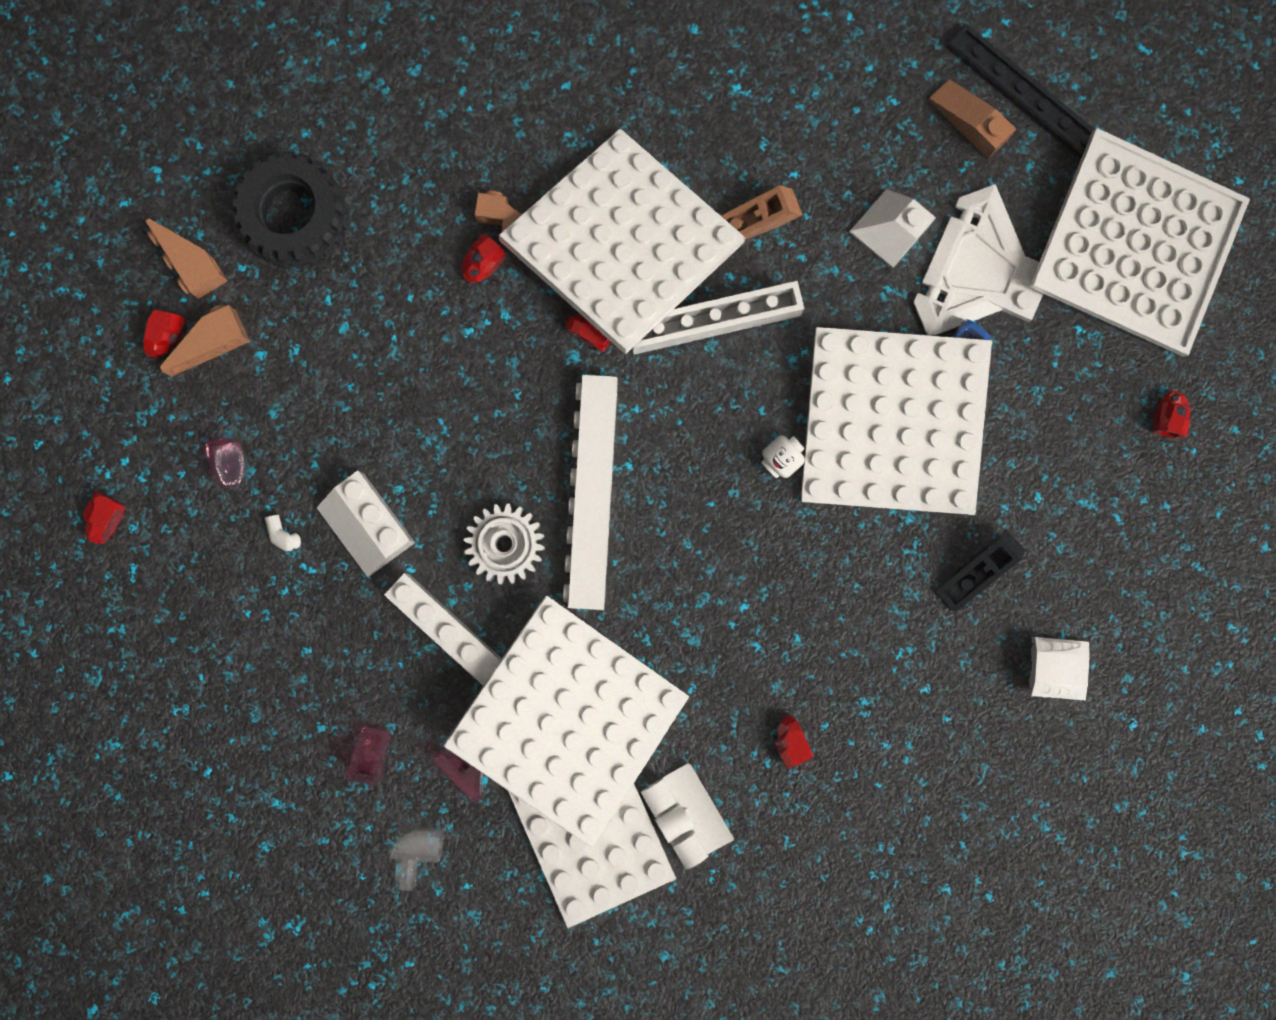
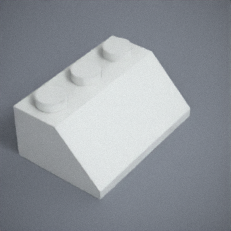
[317,471,415,577]

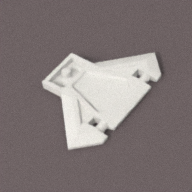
[913,184,1043,336]

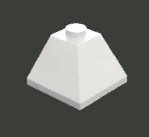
[849,189,936,269]

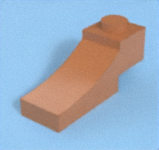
[475,191,522,232]

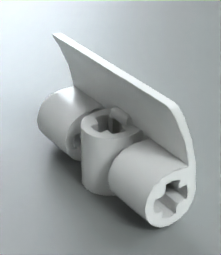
[641,763,734,870]

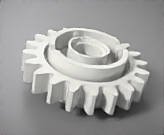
[464,504,545,584]

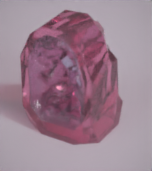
[206,438,245,488]

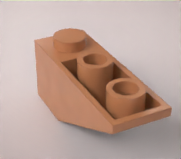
[146,219,227,299]

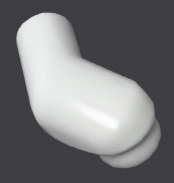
[265,515,301,551]

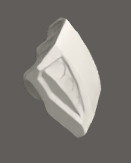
[1028,637,1089,700]

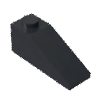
[935,529,1026,613]

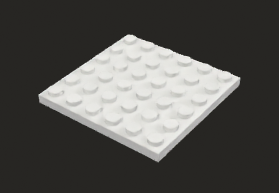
[1030,128,1250,357]
[499,129,745,354]
[801,327,992,515]
[443,596,689,847]

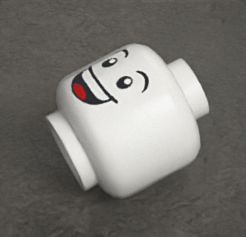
[762,435,805,478]

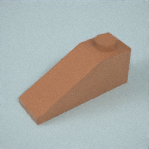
[929,79,1016,159]
[721,185,802,240]
[160,305,250,377]

